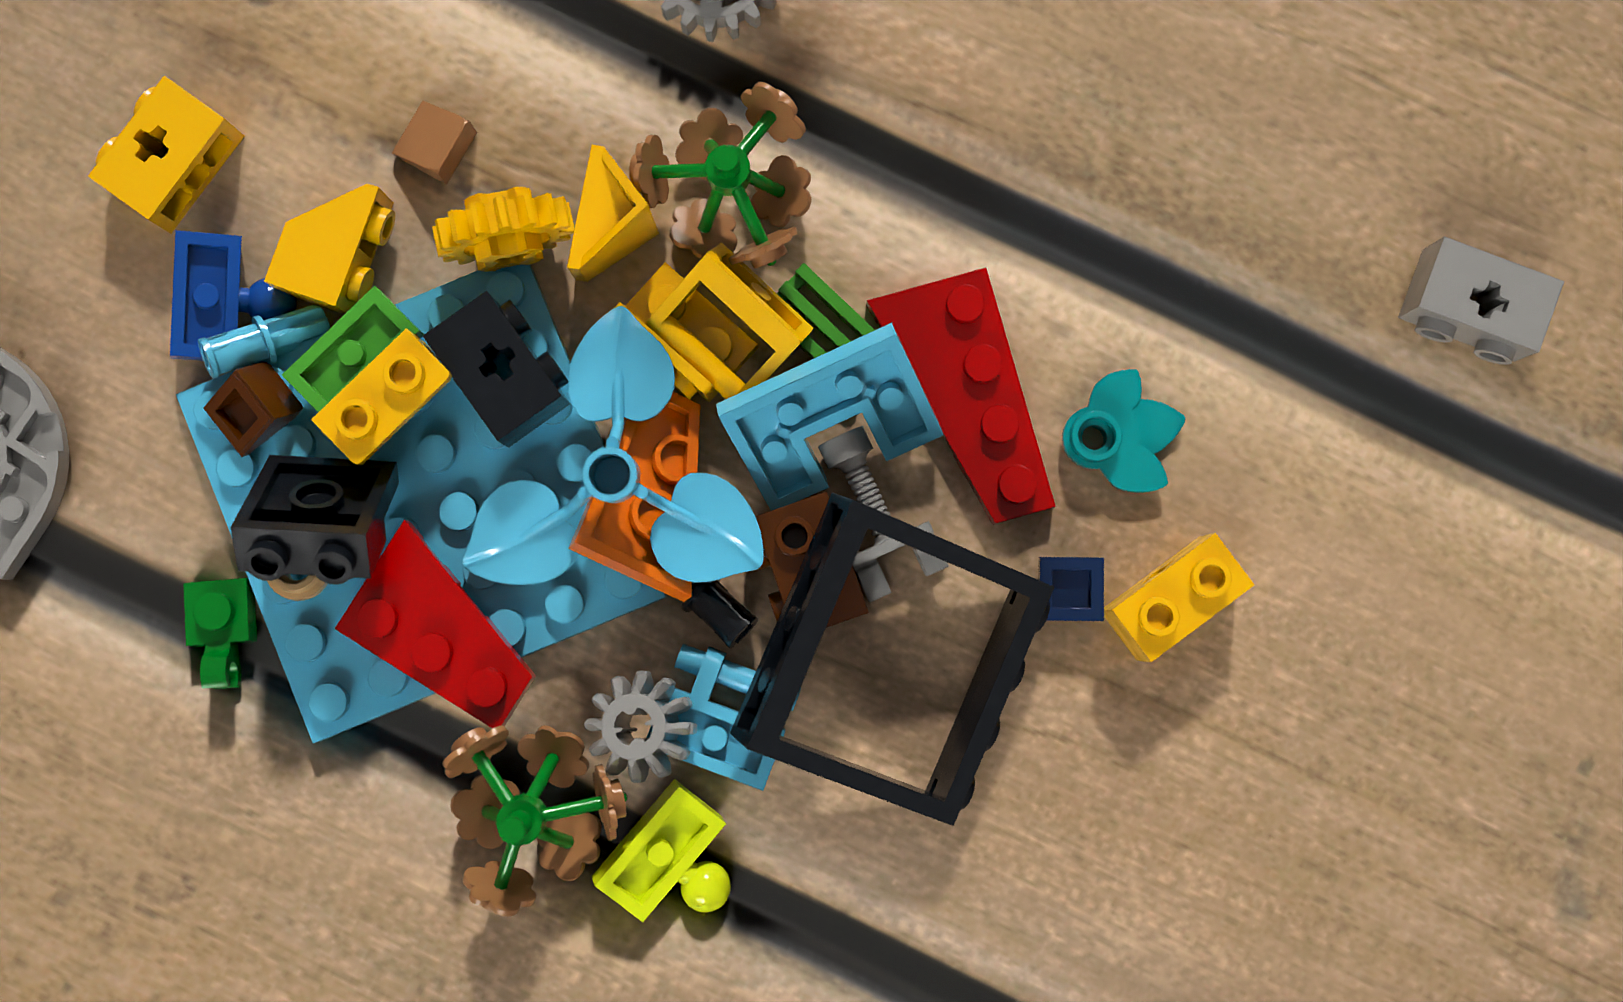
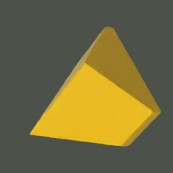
[567,144,659,282]

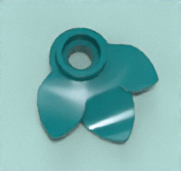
[1062,369,1186,493]

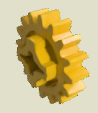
[432,187,575,272]

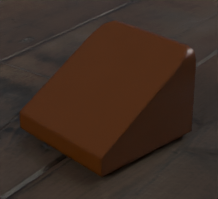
[203,362,303,457]

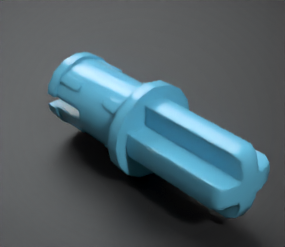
[198,305,330,378]

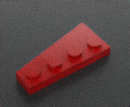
[866,267,1056,525]

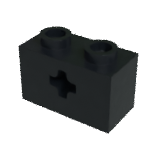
[423,291,570,448]

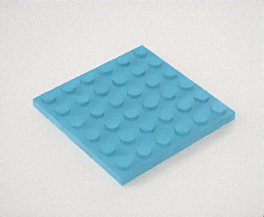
[176,264,667,743]

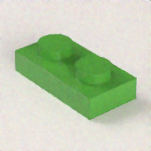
[282,285,424,412]

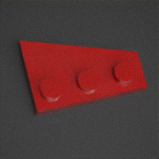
[335,520,536,729]

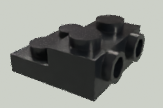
[230,455,399,585]

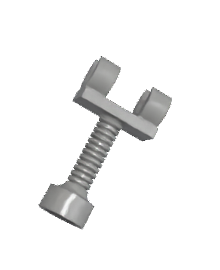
[818,426,949,602]

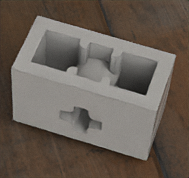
[1398,236,1565,365]

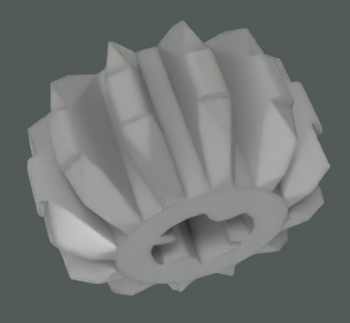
[584,671,697,783]

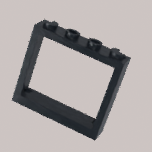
[730,492,1054,826]

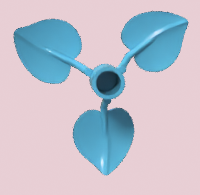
[462,306,763,585]

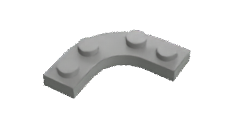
[0,347,69,580]

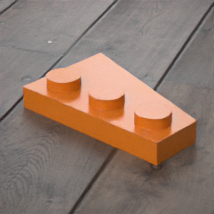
[568,391,701,602]

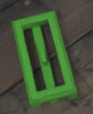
[777,263,875,359]

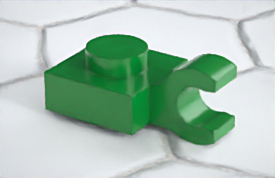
[183,578,257,689]

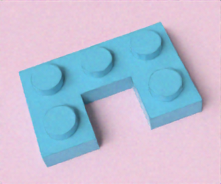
[716,323,944,510]

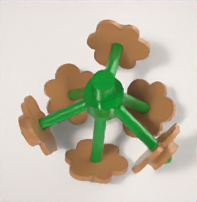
[629,82,811,268]
[442,725,628,917]

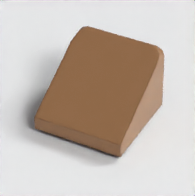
[392,100,477,185]

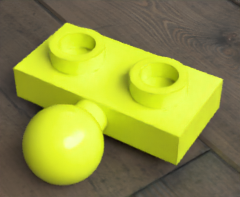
[591,779,731,922]

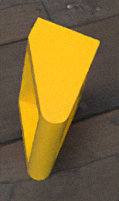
[645,242,814,399]

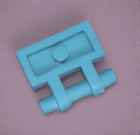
[647,644,801,791]

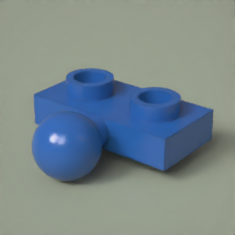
[170,230,297,361]

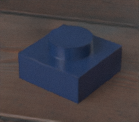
[1038,557,1104,621]

